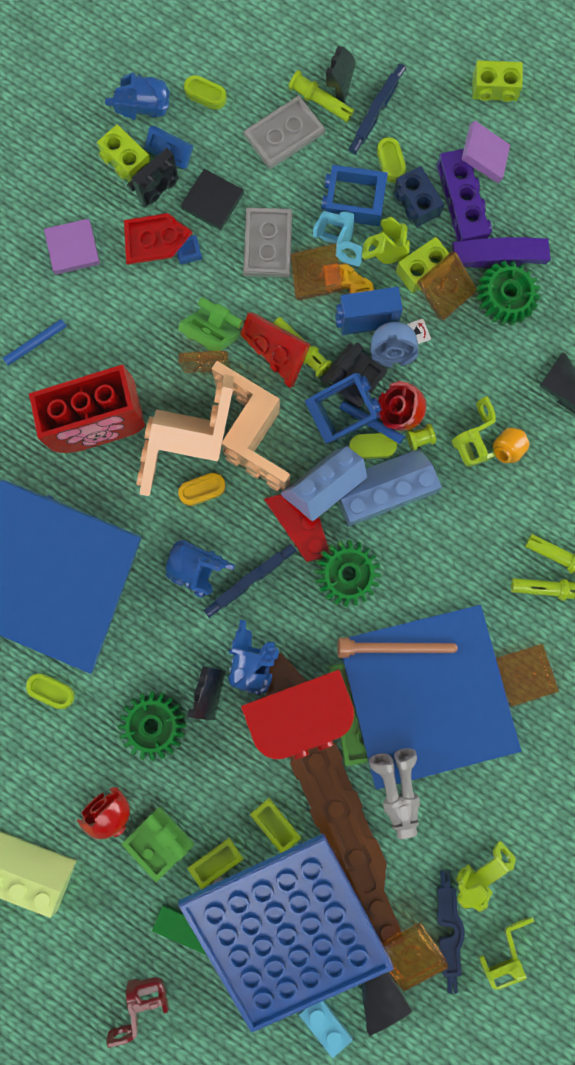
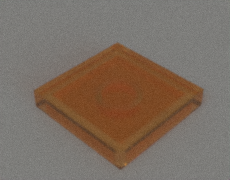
[291,244,343,300]
[417,252,476,320]
[179,351,231,373]
[496,644,559,707]
[382,922,449,992]

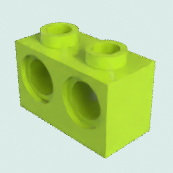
[472,60,523,102]
[97,124,151,182]
[396,237,453,294]

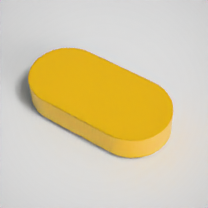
[178,473,226,506]

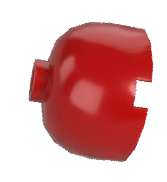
[378,381,427,431]
[77,787,130,839]

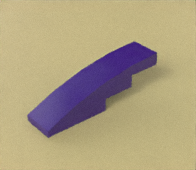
[452,237,551,269]

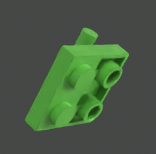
[178,297,243,354]
[122,806,195,882]

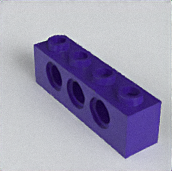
[437,149,492,241]

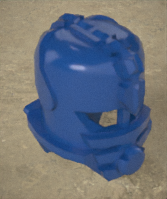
[105,72,170,120]
[165,540,235,597]
[228,620,279,695]

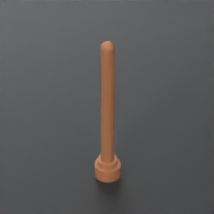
[337,638,458,658]

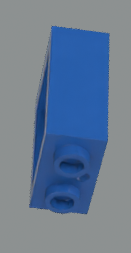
[321,165,388,227]
[335,287,403,336]
[304,373,382,444]

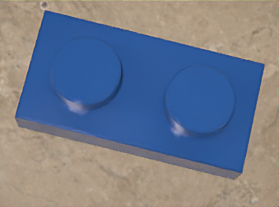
[144,126,194,169]

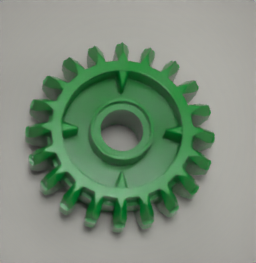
[476,261,540,326]
[314,540,381,607]
[118,691,187,761]

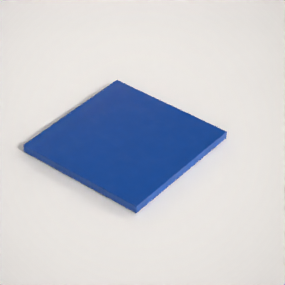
[0,480,142,674]
[342,605,521,790]
[178,833,394,1033]

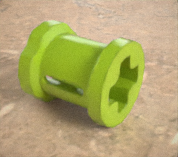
[406,423,436,451]

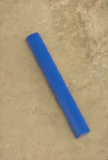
[3,319,67,366]
[340,401,405,444]

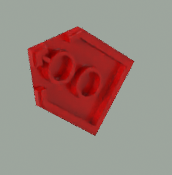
[124,213,193,265]

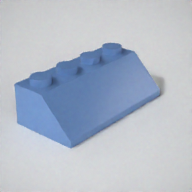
[338,448,442,527]

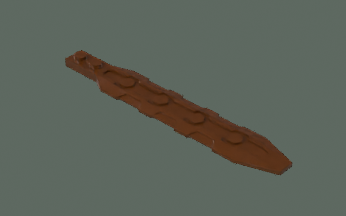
[266,653,405,949]

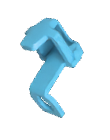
[313,211,363,266]

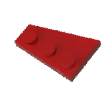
[240,312,311,388]
[264,494,330,563]

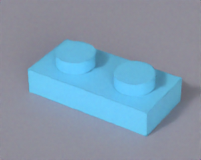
[299,1001,353,1059]

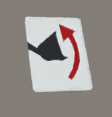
[407,319,431,344]

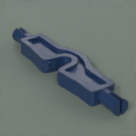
[348,63,406,155]
[203,543,297,618]
[437,869,465,994]

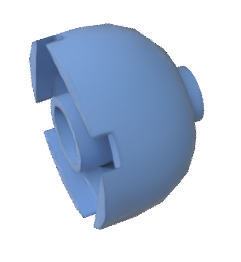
[370,322,418,367]

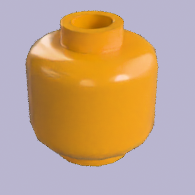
[493,428,529,463]

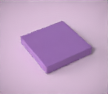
[462,120,510,183]
[44,219,100,275]

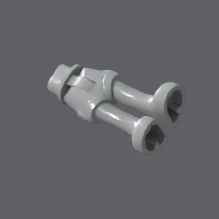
[369,748,420,839]

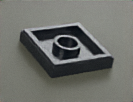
[181,169,244,231]

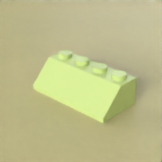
[0,831,77,918]

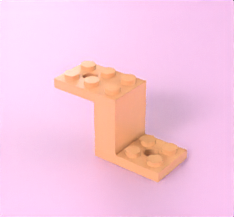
[212,361,290,491]
[136,374,234,496]

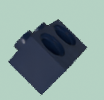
[394,166,444,227]

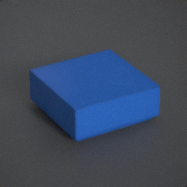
[177,235,202,265]

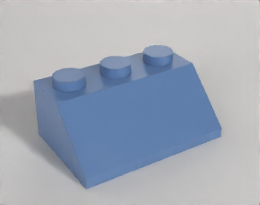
[281,446,367,522]

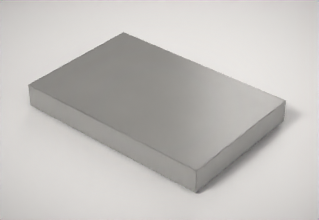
[243,95,325,170]
[243,208,292,278]

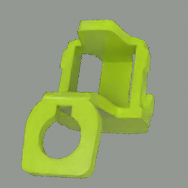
[362,217,410,264]
[451,396,496,467]
[456,841,516,912]
[479,916,535,990]

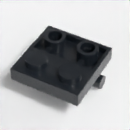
[126,148,179,208]
[321,342,388,409]

